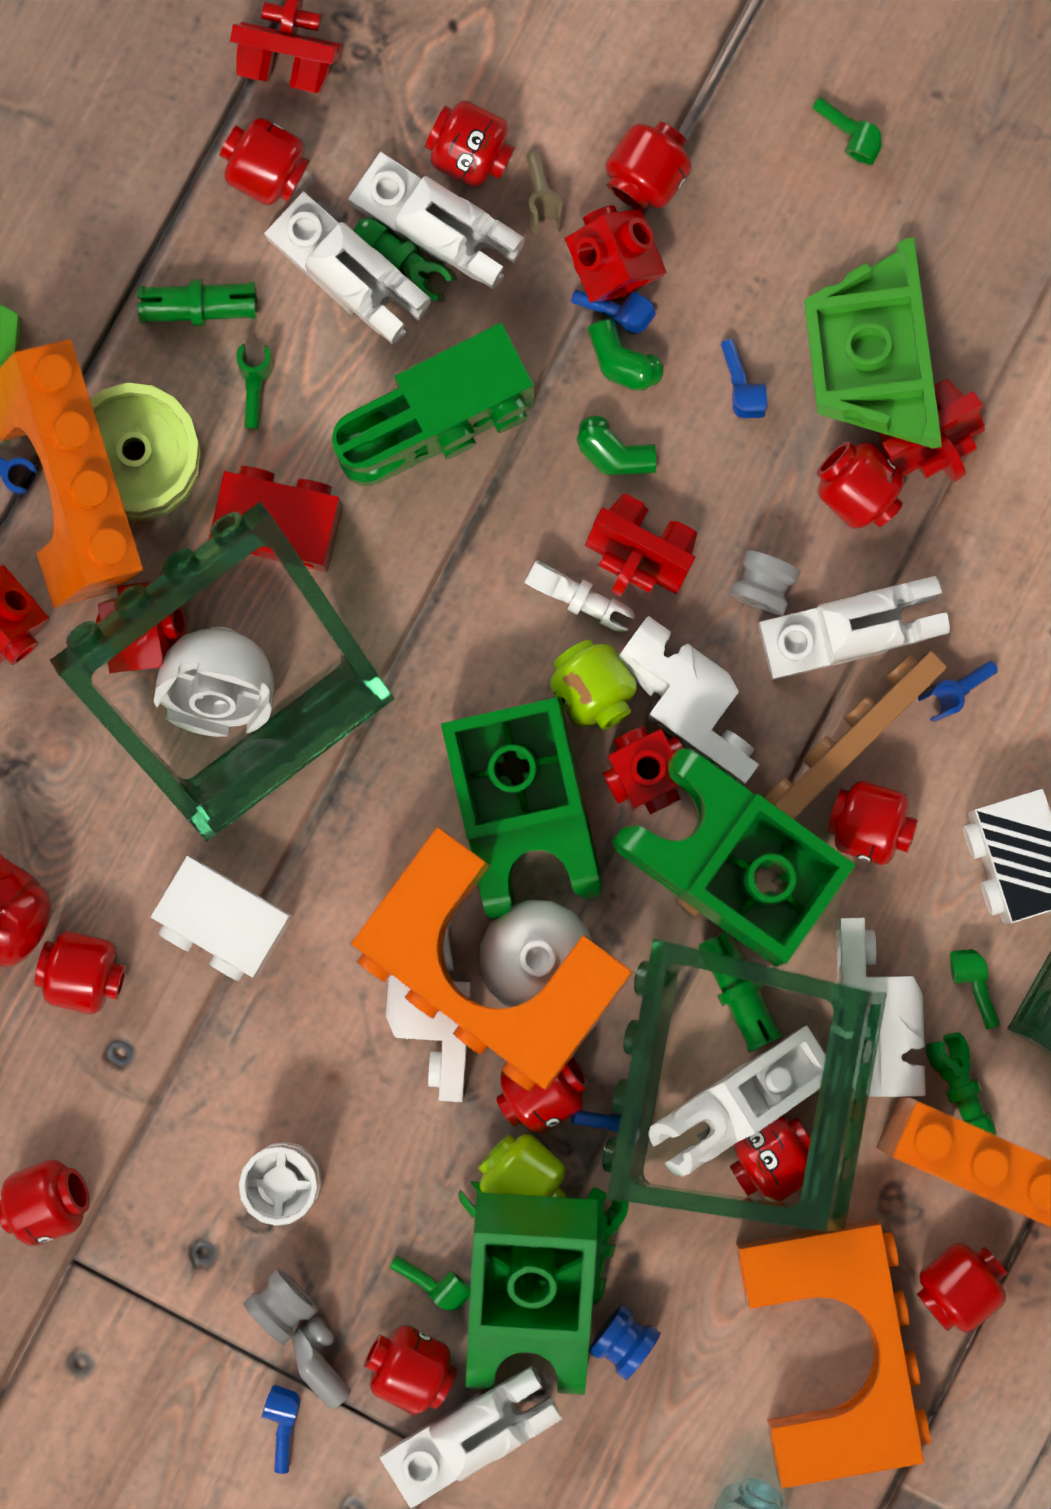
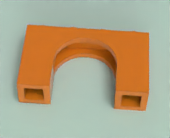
[0,339,143,609]
[350,827,634,1091]
[876,1097,1051,1227]
[736,1219,931,1489]

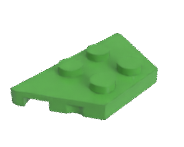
[804,238,941,448]

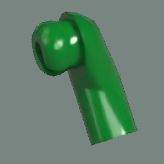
[587,319,664,391]

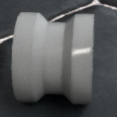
[729,550,801,616]
[243,1268,318,1345]

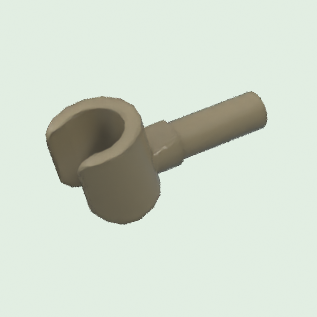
[527,151,563,235]

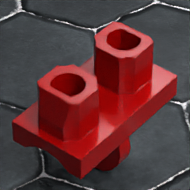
[230,0,343,93]
[877,379,985,482]
[584,493,697,597]

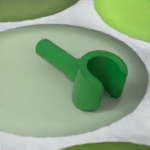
[812,97,882,166]
[236,344,273,429]
[949,949,1000,1030]
[389,1255,471,1310]

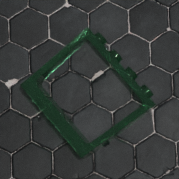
[50,502,395,842]
[602,939,887,1232]

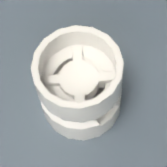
[239,1142,323,1226]

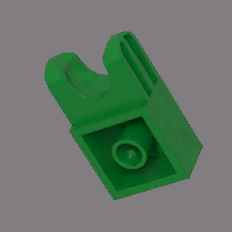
[332,322,534,486]
[441,696,603,920]
[612,749,856,967]
[466,1192,598,1395]

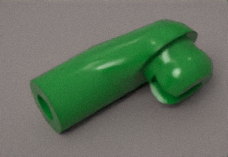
[576,415,656,476]

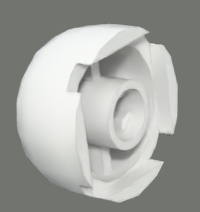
[153,626,274,737]
[479,900,592,1008]

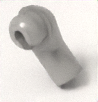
[292,1316,351,1409]

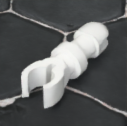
[524,560,635,633]

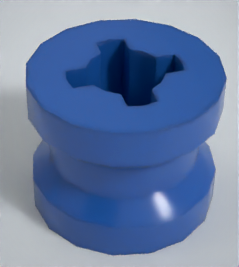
[588,1303,661,1380]

